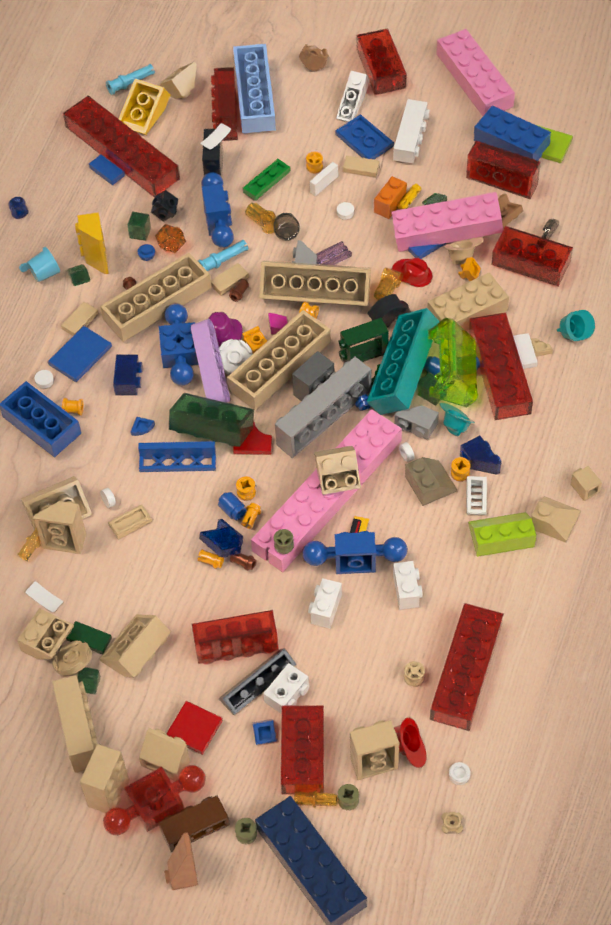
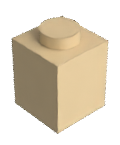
[571,466,602,501]

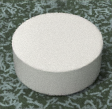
[337,202,354,220]
[34,370,54,389]
[399,442,415,462]
[100,488,116,508]
[449,762,470,785]

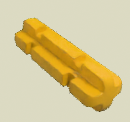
[397,183,422,210]

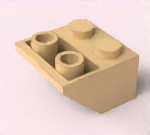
[314,446,361,495]
[17,608,74,660]
[139,728,190,782]

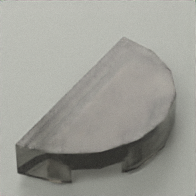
[537,218,559,248]

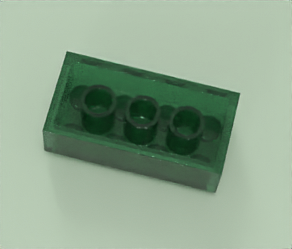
[169,393,254,447]

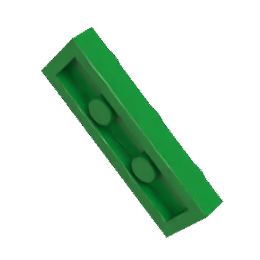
[243,159,291,201]

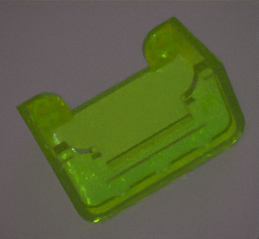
[428,318,478,407]

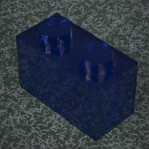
[113,354,143,395]

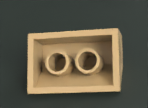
[21,476,92,538]
[34,501,86,554]
[99,614,171,678]

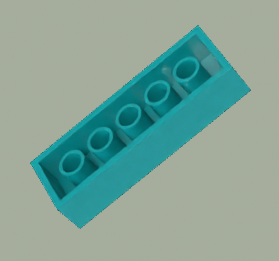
[367,308,440,415]

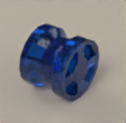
[8,197,29,219]

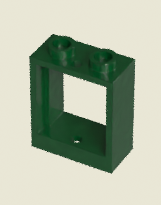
[338,318,389,362]

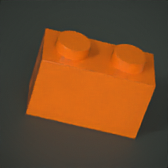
[374,176,407,219]

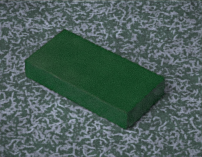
[66,621,112,655]

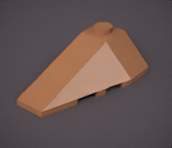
[164,833,198,890]

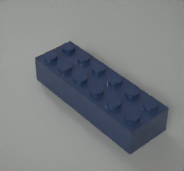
[255,795,367,925]

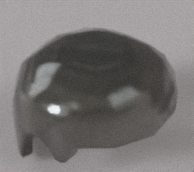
[273,213,300,241]

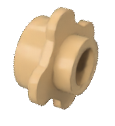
[441,812,463,834]

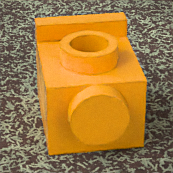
[242,326,267,354]

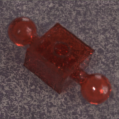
[103,765,206,836]

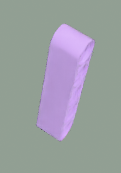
[191,319,230,408]

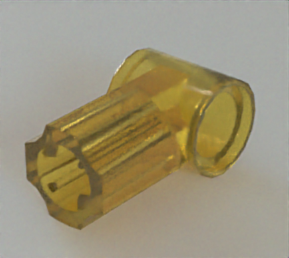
[245,202,277,234]
[374,267,403,300]

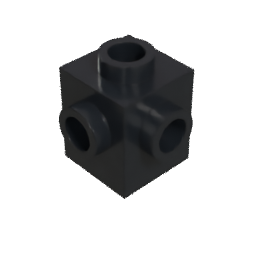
[151,190,179,221]

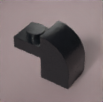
[368,294,411,328]

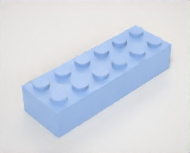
[233,44,276,133]

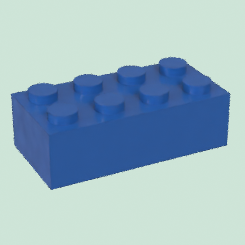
[474,105,551,168]
[0,381,82,458]

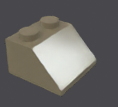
[405,457,457,506]

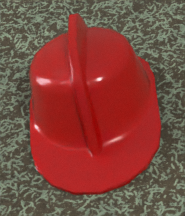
[391,258,433,287]
[394,717,426,768]

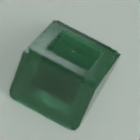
[422,193,447,205]
[67,264,90,286]
[77,667,101,695]

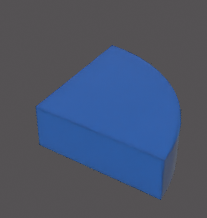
[131,417,155,436]

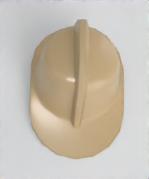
[444,237,484,265]

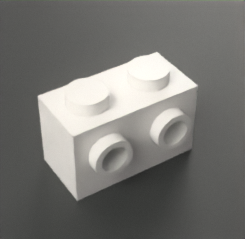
[393,561,423,610]
[308,578,342,629]
[263,663,309,715]

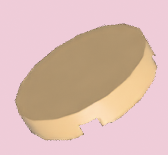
[52,641,92,676]

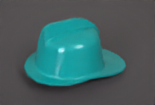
[556,310,595,341]
[440,403,475,436]

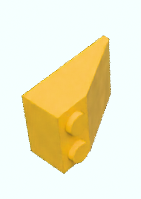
[116,79,171,135]

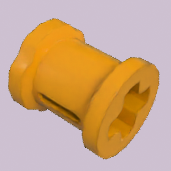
[62,398,84,416]

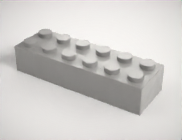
[275,357,371,458]

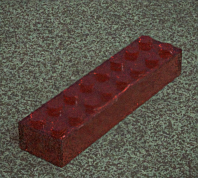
[63,95,180,198]

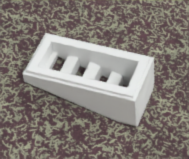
[466,476,487,515]

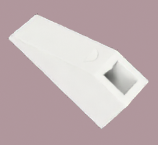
[336,71,370,122]

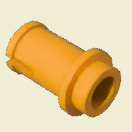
[241,503,261,529]
[198,549,224,569]

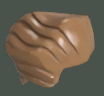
[299,44,329,71]

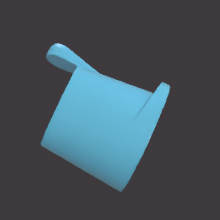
[19,247,60,282]

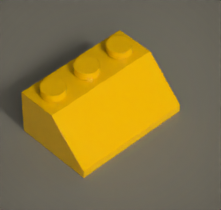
[75,212,109,274]

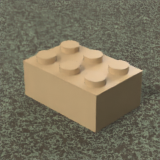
[350,720,399,781]
[80,744,130,815]

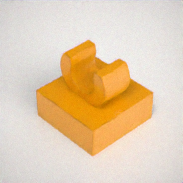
[458,257,481,282]

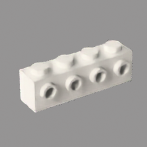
[393,99,430,163]

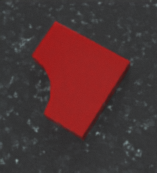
[233,419,272,455]

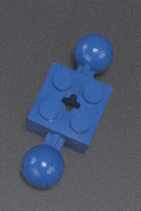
[201,172,234,248]
[159,304,199,386]
[303,531,408,574]

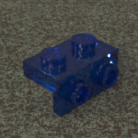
[199,519,243,557]

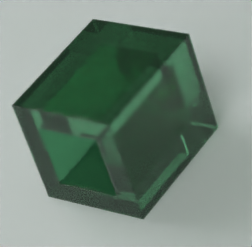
[127,211,151,241]
[417,372,447,406]

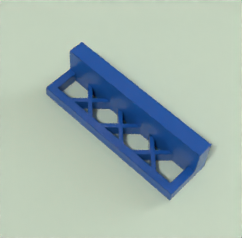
[138,441,216,472]

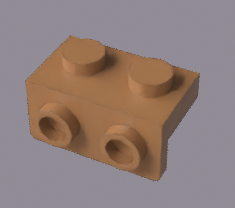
[498,194,524,228]

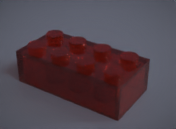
[356,28,407,95]
[211,67,238,141]
[466,141,541,199]
[491,226,573,287]
[192,610,279,664]
[281,705,324,795]

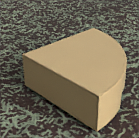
[531,338,553,357]

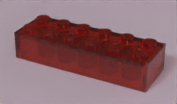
[469,312,533,420]
[430,603,504,731]

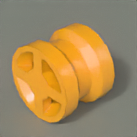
[306,152,323,174]
[299,302,319,319]
[451,457,470,482]
[236,476,256,501]

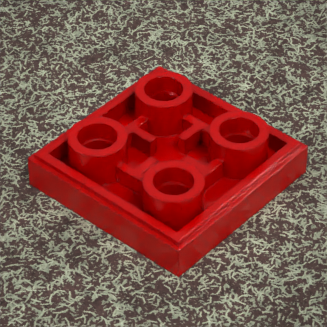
[166,701,223,755]

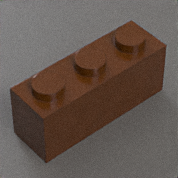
[159,795,230,852]

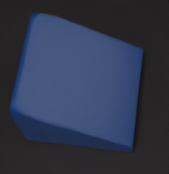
[252,719,277,745]

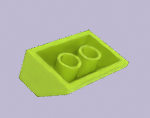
[468,512,536,557]

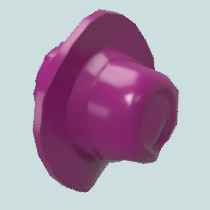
[208,312,243,347]

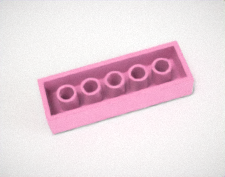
[436,29,515,116]
[392,192,503,252]

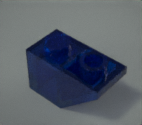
[460,435,502,475]

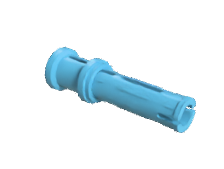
[106,64,155,95]
[198,240,248,271]

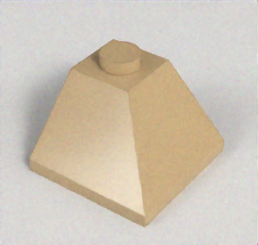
[157,61,197,99]
[531,496,581,543]

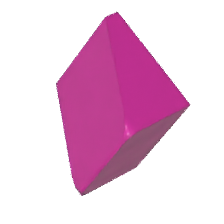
[268,313,288,335]

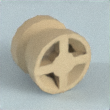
[404,661,425,687]

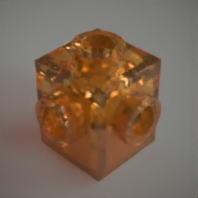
[155,224,186,253]

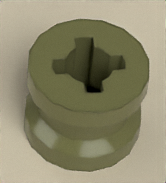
[274,529,294,554]
[338,784,359,810]
[235,818,257,844]

